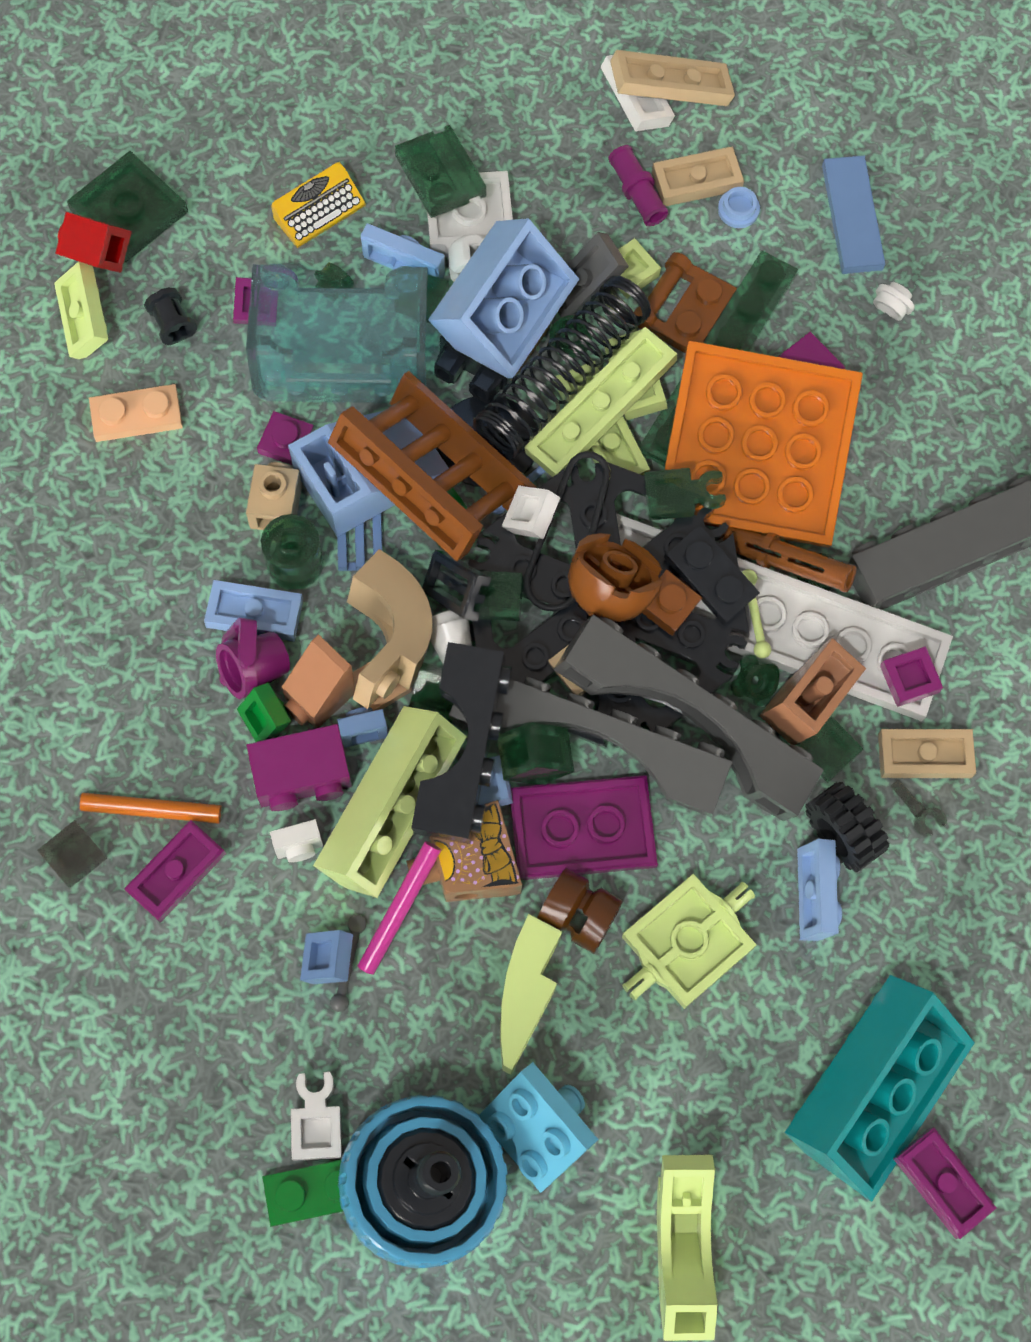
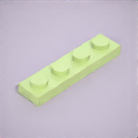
[524,327,677,477]

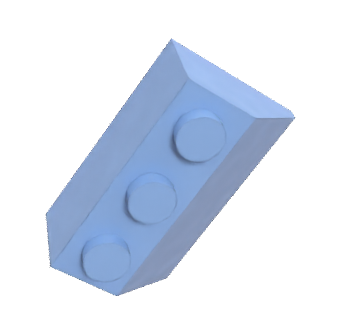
[428,218,579,378]

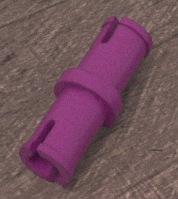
[608,145,668,226]

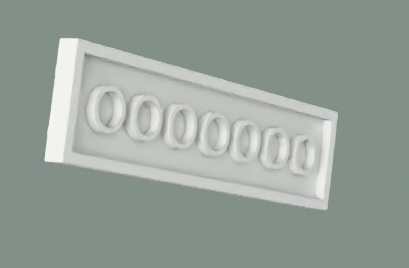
[616,514,953,721]

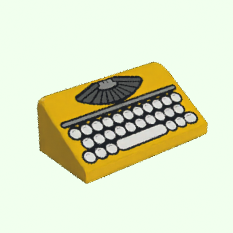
[271,162,366,248]

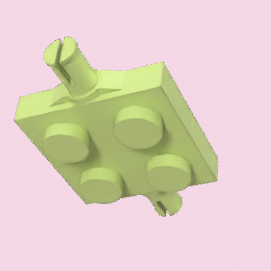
[622,874,757,1009]

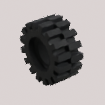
[805,782,889,872]

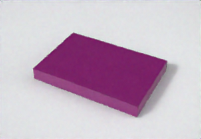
[510,775,658,880]

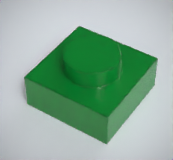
[237,683,291,742]

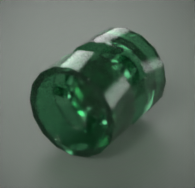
[260,514,324,590]

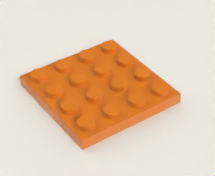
[656,341,863,548]

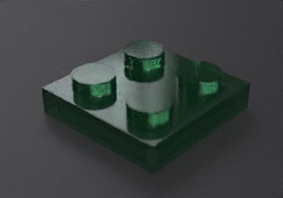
[67,151,188,263]

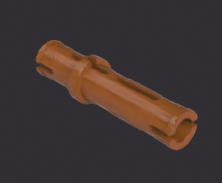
[723,527,856,593]

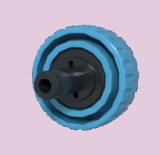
[338,1095,508,1268]

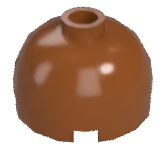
[568,533,663,622]

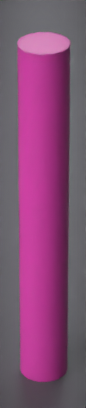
[357,841,441,975]

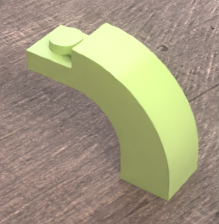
[657,1155,718,1341]

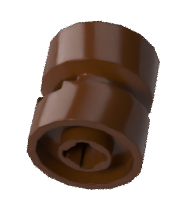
[537,868,624,954]

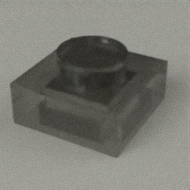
[38,820,107,889]

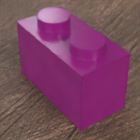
[246,724,352,811]

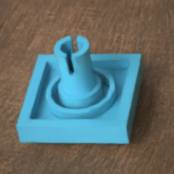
[479,1062,599,1193]

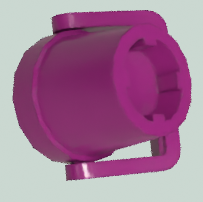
[216,618,290,699]

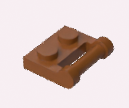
[634,252,737,353]

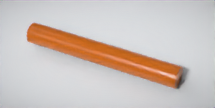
[80,793,222,824]

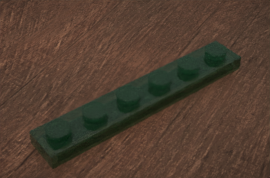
[639,250,798,467]

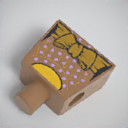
[406,800,522,902]

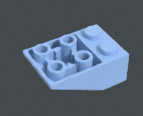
[288,411,449,537]

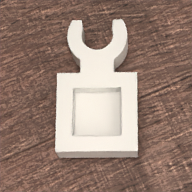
[291,1072,342,1161]

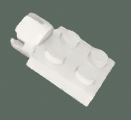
[425,171,513,282]

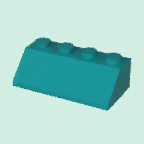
[784,975,975,1202]

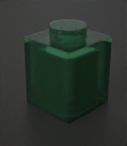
[498,722,575,784]

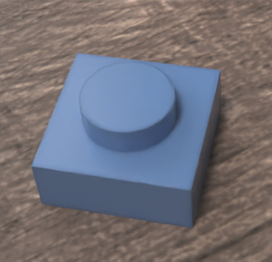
[337,707,388,748]
[300,930,353,984]

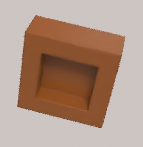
[642,570,702,636]

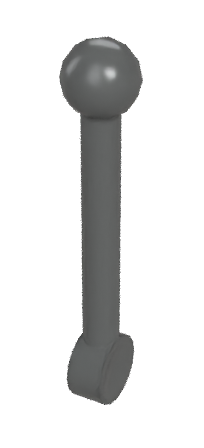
[330,915,366,1012]

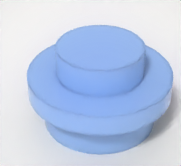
[718,187,760,228]

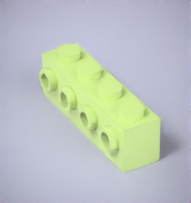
[313,706,467,898]

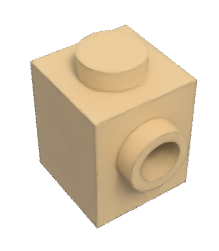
[246,462,302,534]

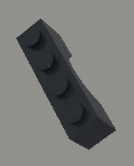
[411,642,512,844]

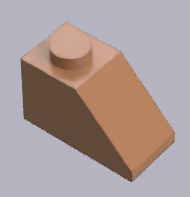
[282,634,355,729]
[759,638,866,745]

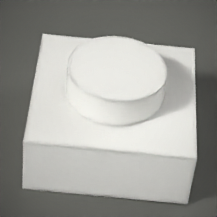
[502,485,560,539]
[270,819,323,862]

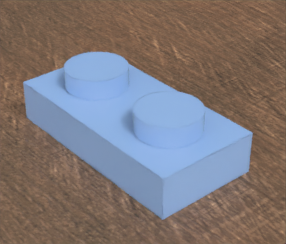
[204,580,303,642]
[797,839,842,941]

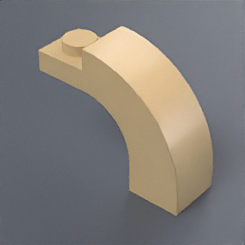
[347,549,432,709]

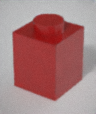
[55,212,132,273]

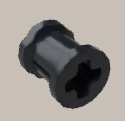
[144,287,197,346]

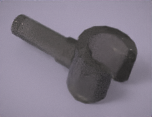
[891,780,947,837]

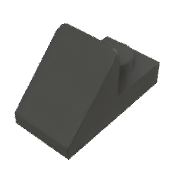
[558,232,629,322]

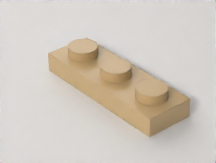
[610,50,735,106]

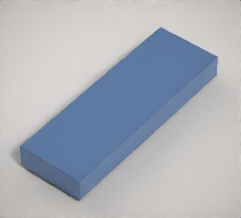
[822,155,885,274]

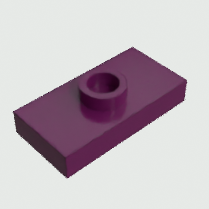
[124,820,226,923]
[893,1127,997,1239]

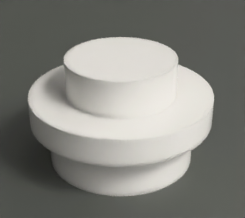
[873,282,915,321]

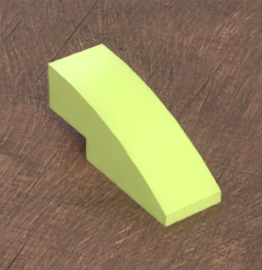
[500,914,562,1075]

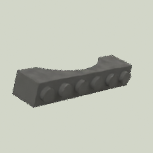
[553,615,824,821]
[449,677,732,817]

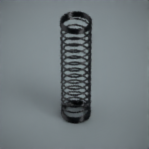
[473,276,651,460]

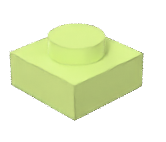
[618,238,661,299]

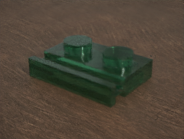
[395,125,487,218]

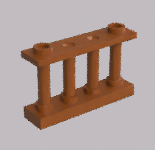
[328,371,537,561]

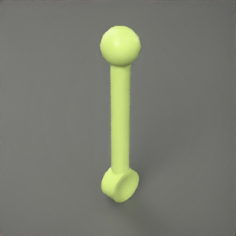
[742,569,771,659]

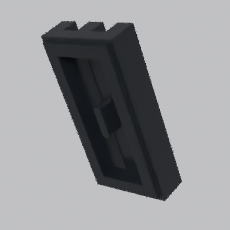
[422,550,491,621]

